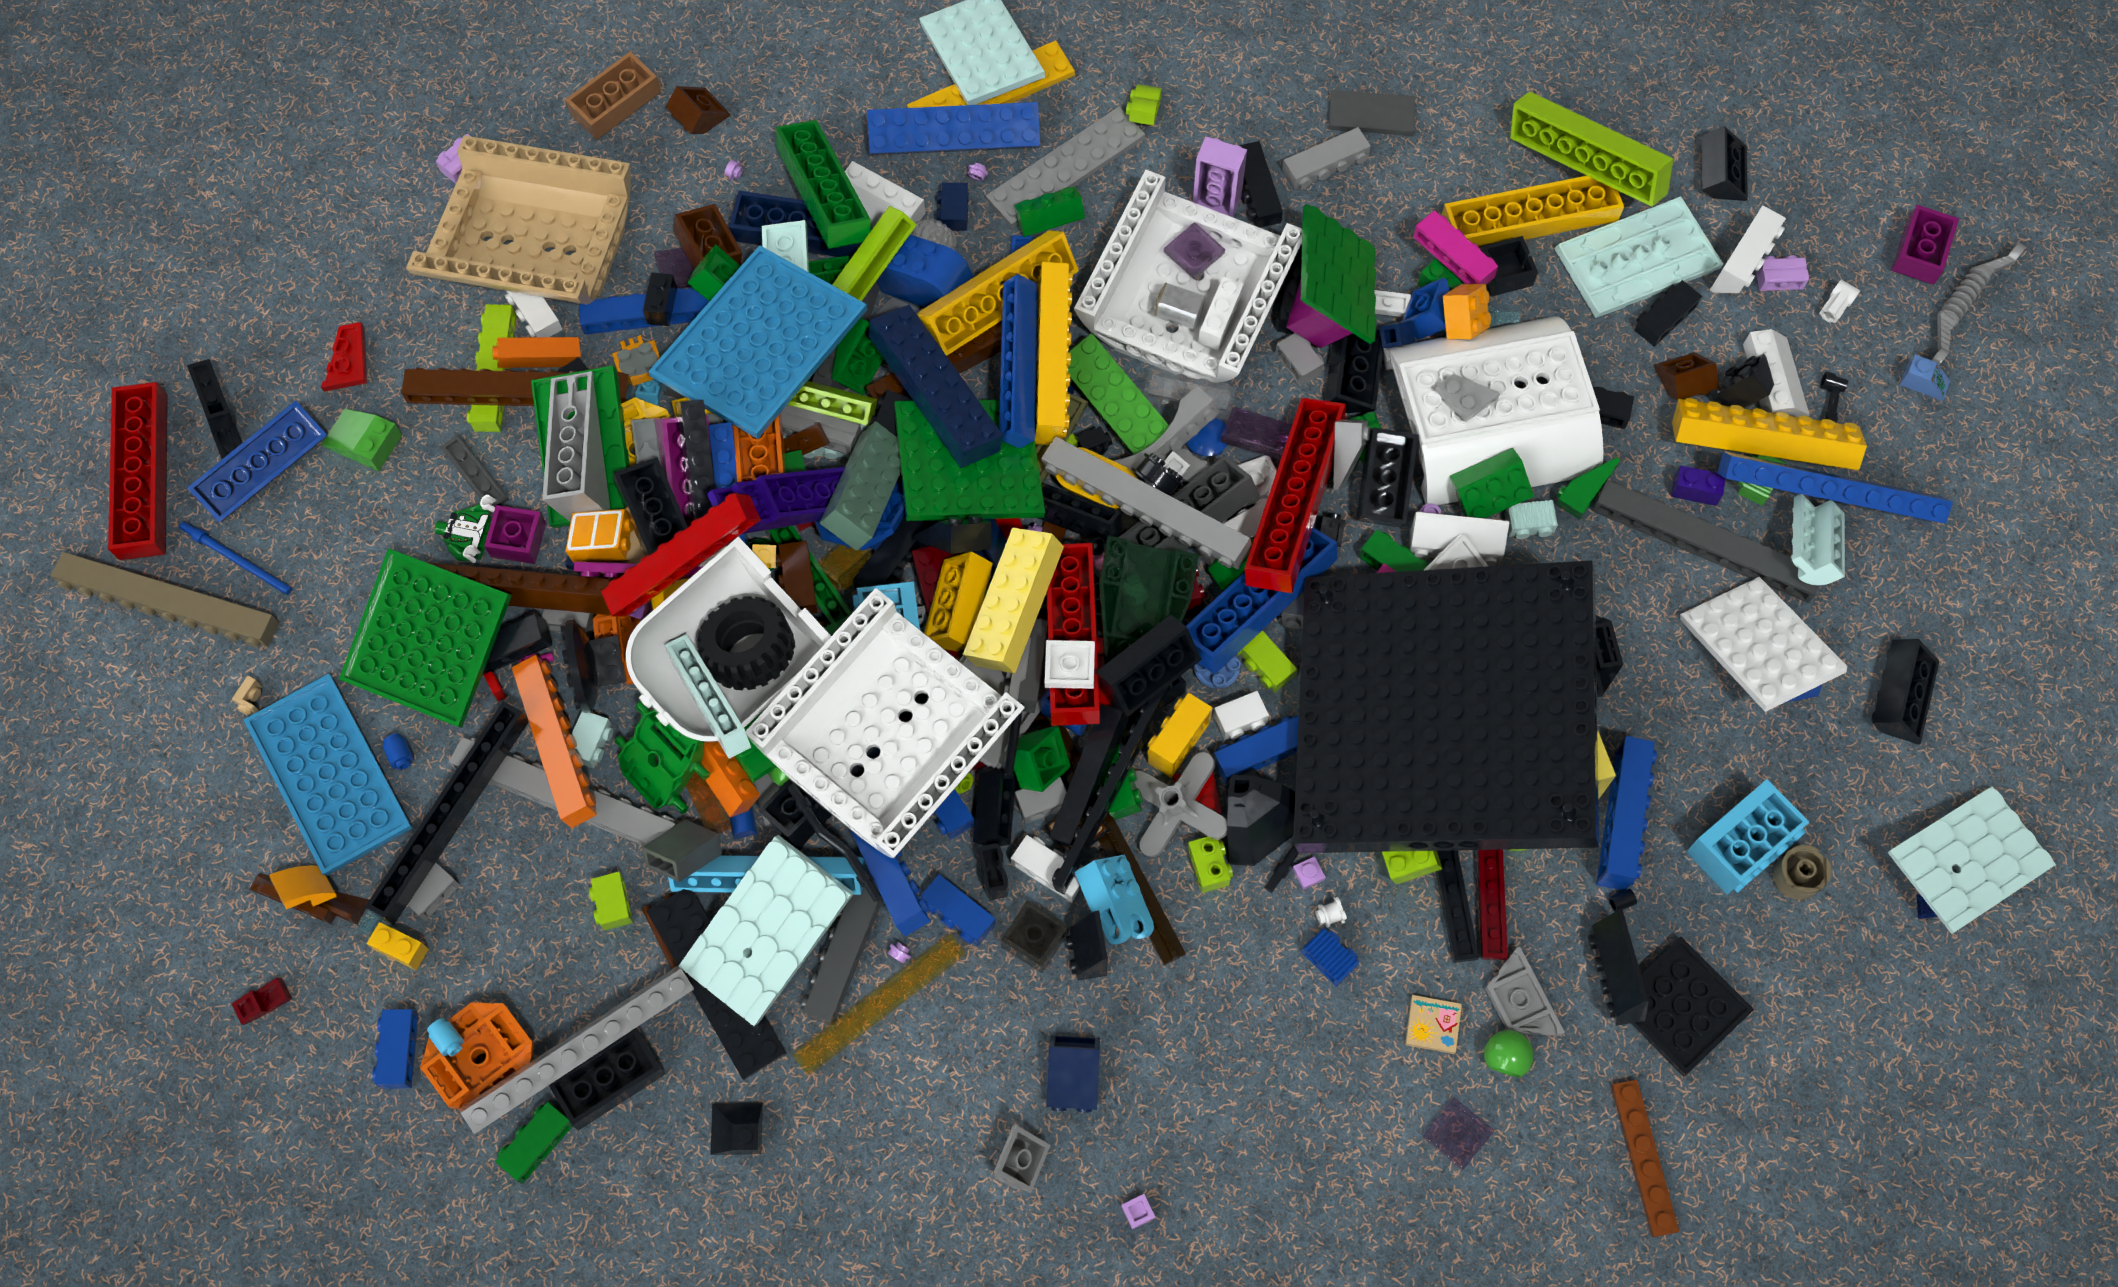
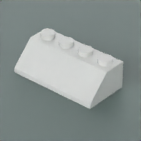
[845,161,925,229]
[1709,206,1786,293]
[1743,329,1810,417]
[1409,512,1509,566]

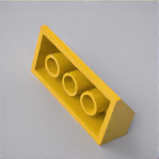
[924,551,993,651]

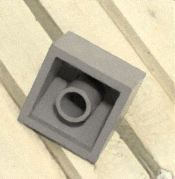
[993,1124,1051,1193]

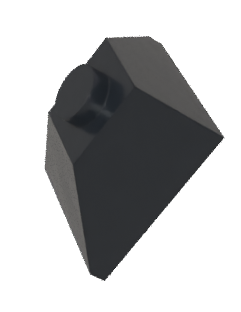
[710,1103,763,1155]

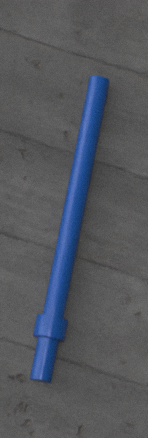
[179,521,293,595]

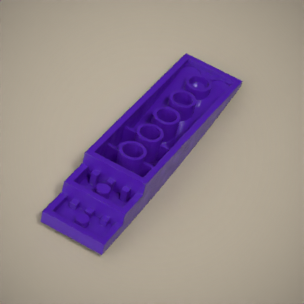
[707,467,845,534]

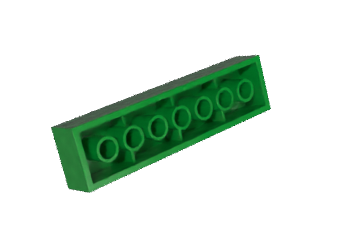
[776,120,871,249]

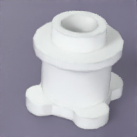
[1316,897,1347,928]

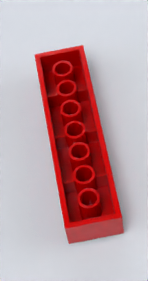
[108,382,167,560]
[1047,543,1100,726]

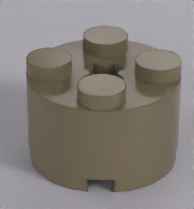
[1773,845,1831,900]

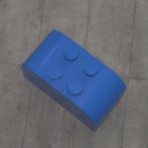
[877,235,974,308]

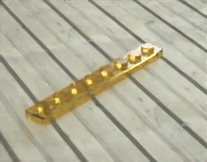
[792,934,966,1076]

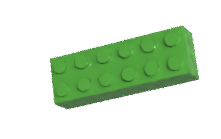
[1068,333,1169,455]

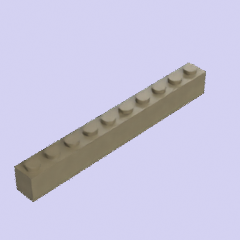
[50,552,279,648]

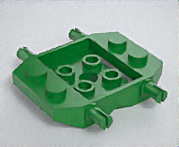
[614,701,711,814]

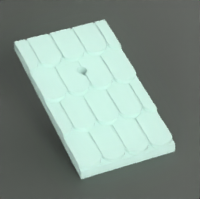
[1554,196,1724,318]
[1888,786,2056,934]
[678,835,854,1026]

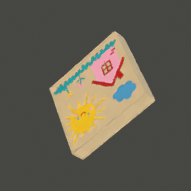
[1405,995,1462,1054]

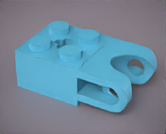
[1075,855,1154,945]

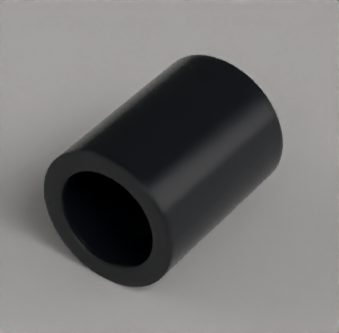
[1609,889,1637,912]

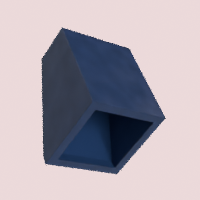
[1046,1035,1100,1113]

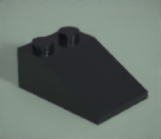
[914,515,992,554]
[1066,910,1108,981]

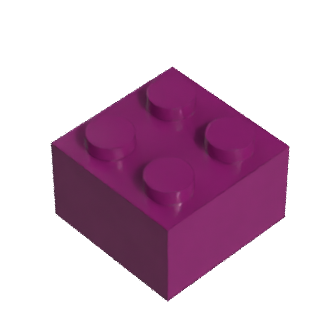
[484,505,546,564]

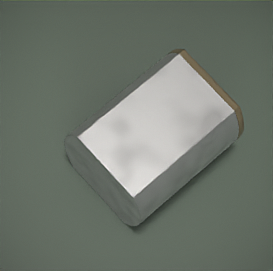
[1153,282,1205,329]

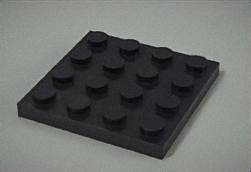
[1631,937,1754,1077]

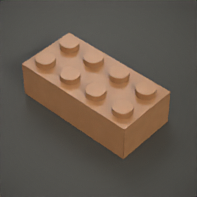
[565,51,661,140]

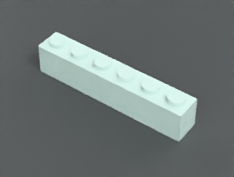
[665,634,751,759]

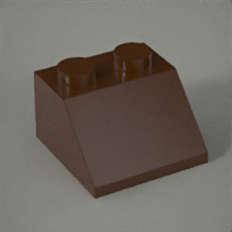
[666,86,731,134]
[1654,352,1719,401]

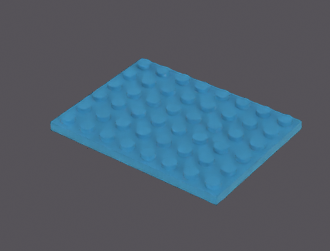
[648,245,868,439]

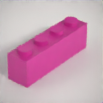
[1413,210,1498,285]

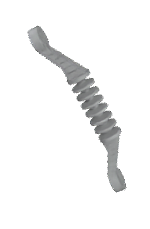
[1931,242,2026,365]

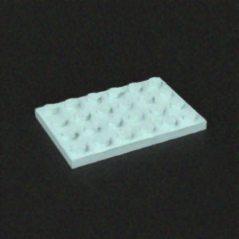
[919,0,1045,105]

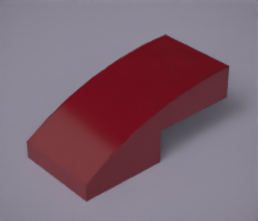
[232,977,292,1025]

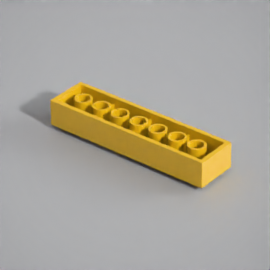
[1442,176,1624,249]
[916,230,1079,356]
[1035,262,1073,445]
[1672,398,1867,470]

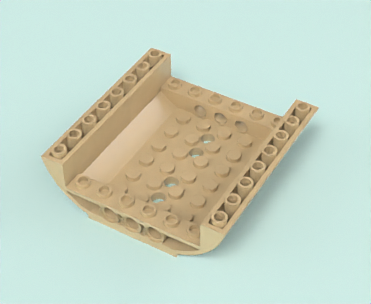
[406,135,631,305]

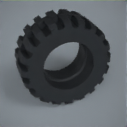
[697,596,795,691]

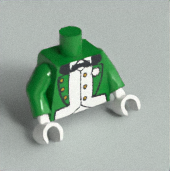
[435,495,497,563]

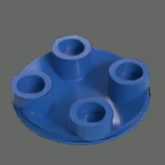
[1186,418,1229,456]

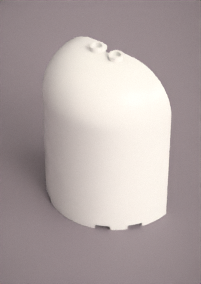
[626,536,831,742]

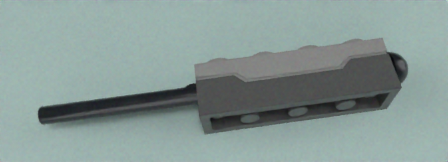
[1003,616,1048,779]

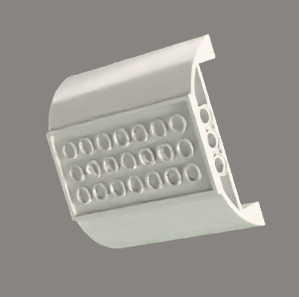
[1074,170,1302,383]
[1383,316,1603,505]
[745,588,1025,858]

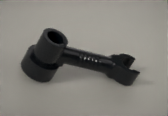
[1820,371,1848,423]

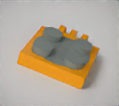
[612,335,660,386]

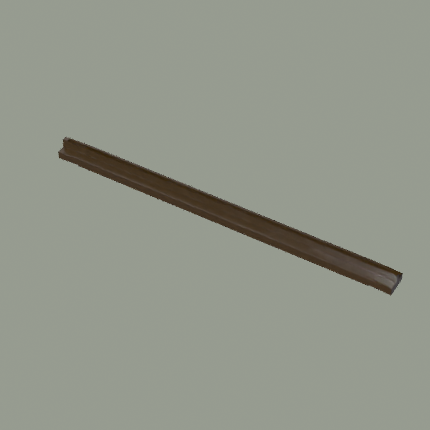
[1034,710,1186,966]

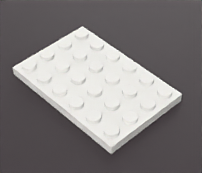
[1680,577,1847,712]

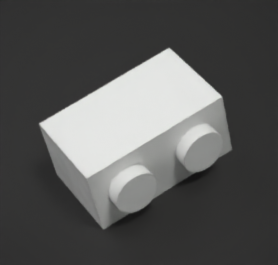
[1213,691,1269,740]

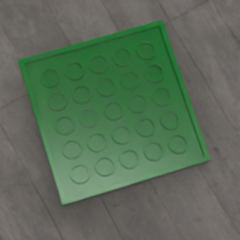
[894,400,1045,521]
[339,548,512,728]

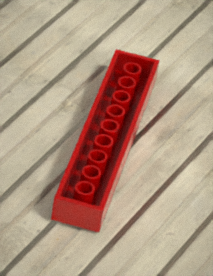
[1245,397,1346,593]

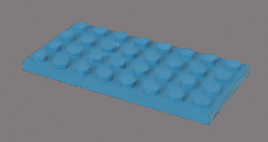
[243,674,413,877]

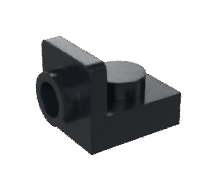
[1320,512,1346,547]

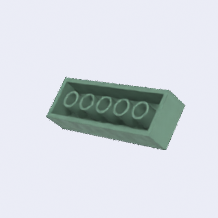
[820,421,901,551]

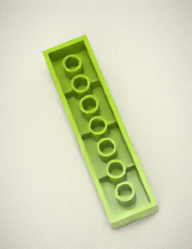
[1510,91,1674,207]

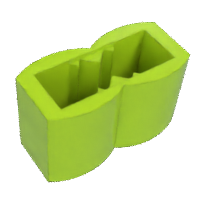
[1126,84,1162,126]

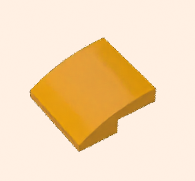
[269,865,337,910]

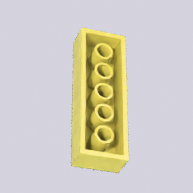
[963,528,1064,674]

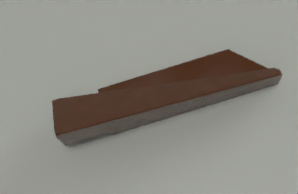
[249,873,369,925]

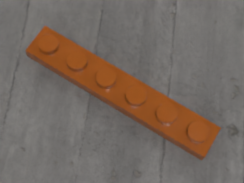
[1611,1080,1679,1238]

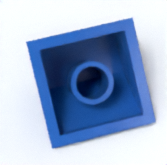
[1402,277,1450,340]

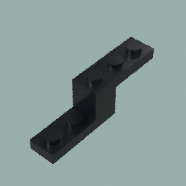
[187,359,241,459]

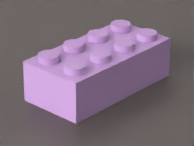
[1193,137,1247,217]

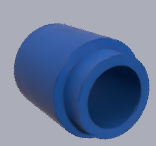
[383,733,414,770]

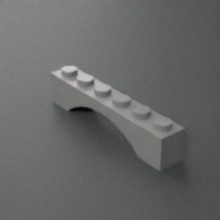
[1113,385,1220,482]

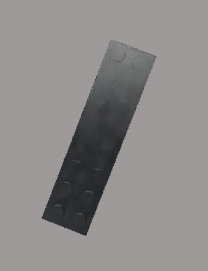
[646,889,787,1080]

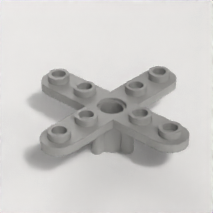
[1135,752,1227,858]

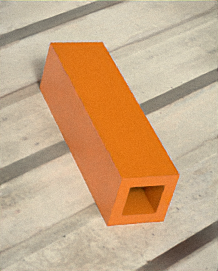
[492,337,581,368]

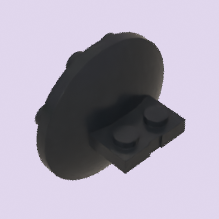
[561,619,627,713]

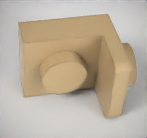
[232,676,262,716]

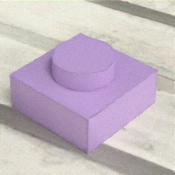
[1292,857,1326,890]
[1121,1194,1155,1230]

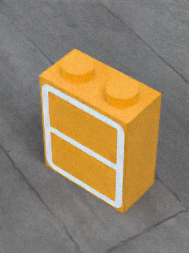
[565,509,634,563]

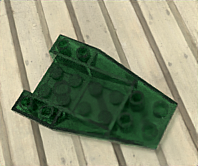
[1099,536,1199,665]

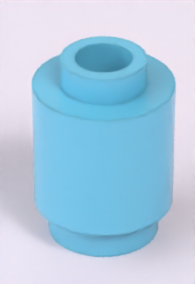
[427,1018,464,1057]

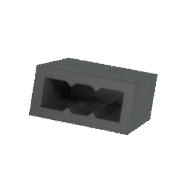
[642,819,722,882]

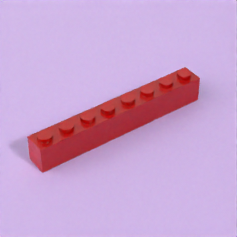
[601,492,761,617]

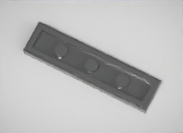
[440,435,509,513]

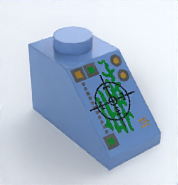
[1900,355,1950,401]

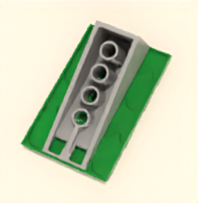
[531,365,630,528]

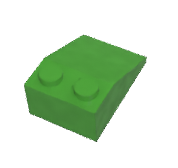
[321,409,402,471]

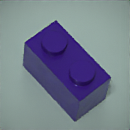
[1671,465,1726,506]

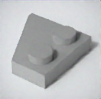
[1435,374,1500,423]

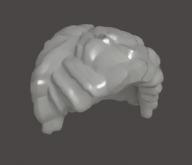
[910,219,957,250]

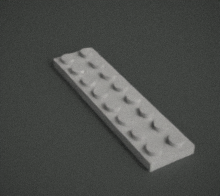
[986,107,1145,228]

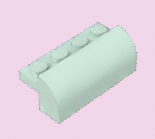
[1791,494,1845,585]

